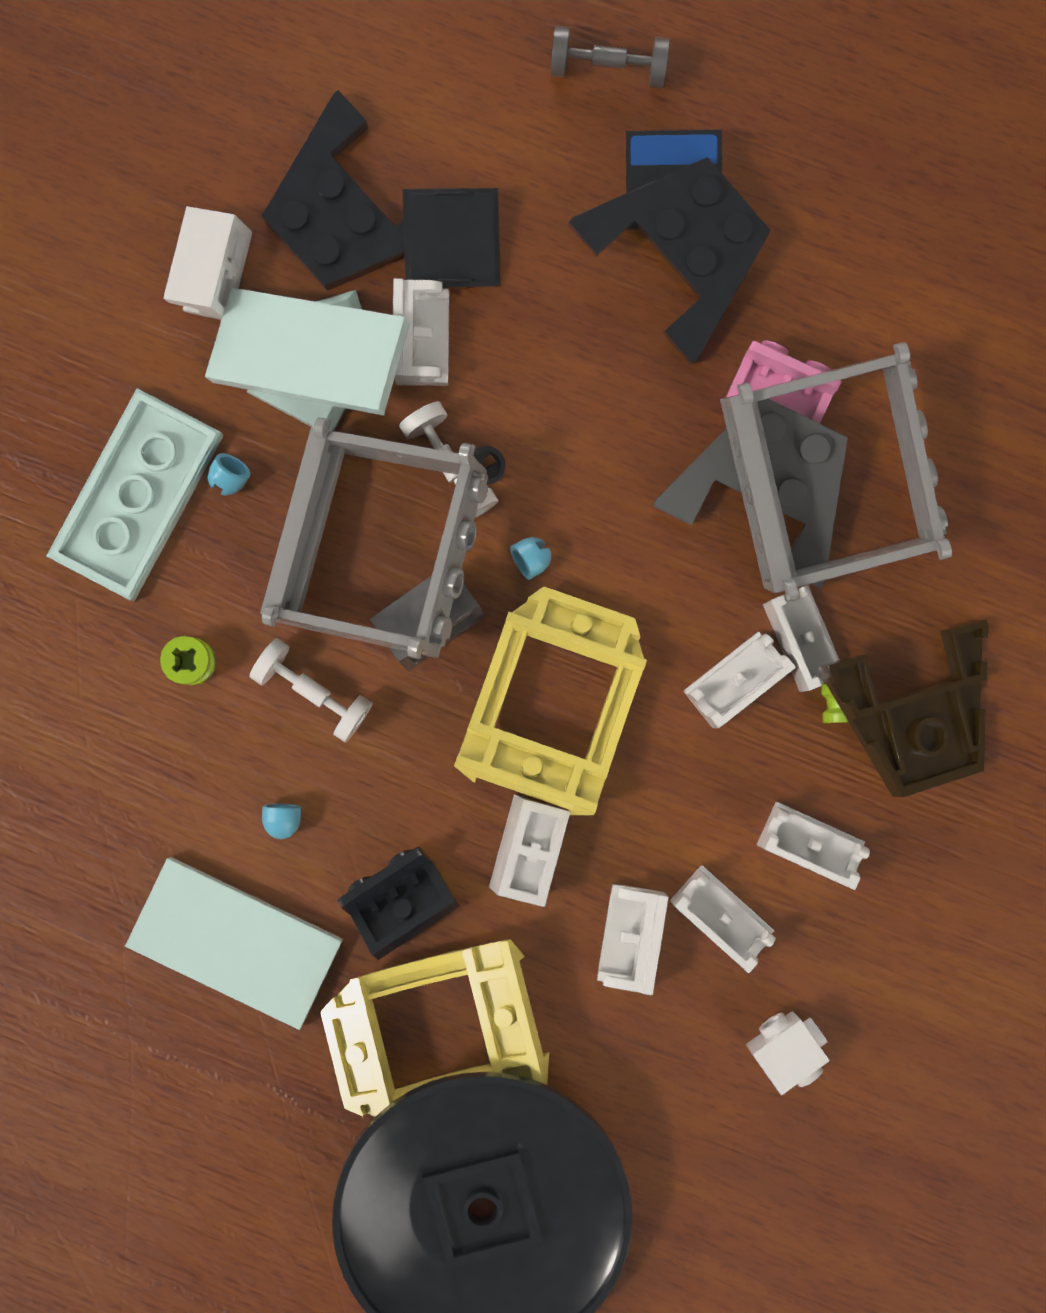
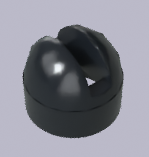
[473,446,506,485]

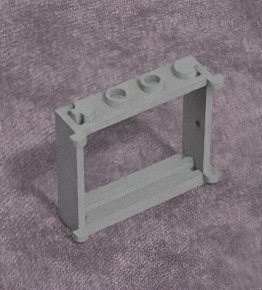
[720,342,952,601]
[260,417,489,659]

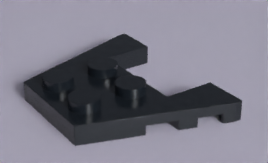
[262,90,404,291]
[568,157,771,365]

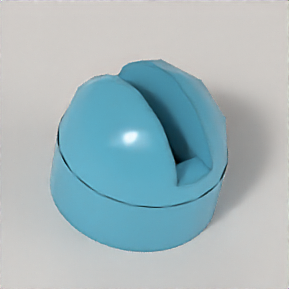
[207,453,251,496]
[510,537,551,580]
[262,804,301,839]

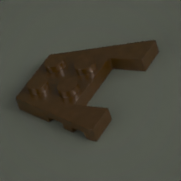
[818,619,989,797]

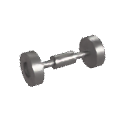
[550,25,669,88]

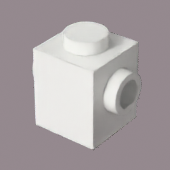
[746,1011,830,1096]

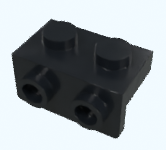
[338,847,460,960]

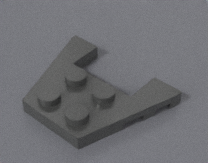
[653,399,848,588]

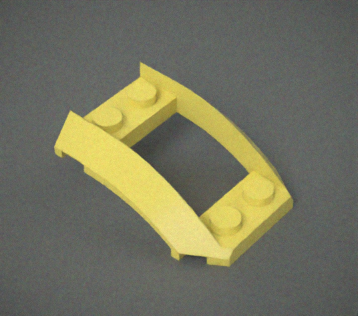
[454,587,647,815]
[321,939,549,1117]

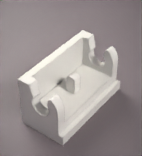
[163,206,253,320]
[393,279,449,386]
[763,585,840,692]
[683,632,796,728]
[489,794,570,907]
[757,802,870,890]
[670,865,776,973]
[597,883,668,995]

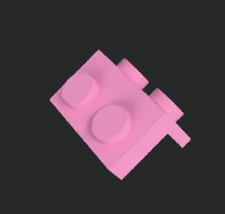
[725,340,841,424]

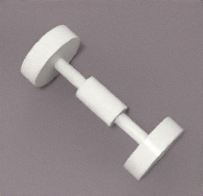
[399,401,498,518]
[249,638,373,743]

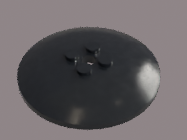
[332,1072,633,1313]

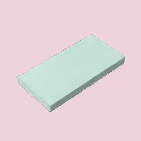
[205,288,410,415]
[46,389,224,602]
[125,857,344,1030]

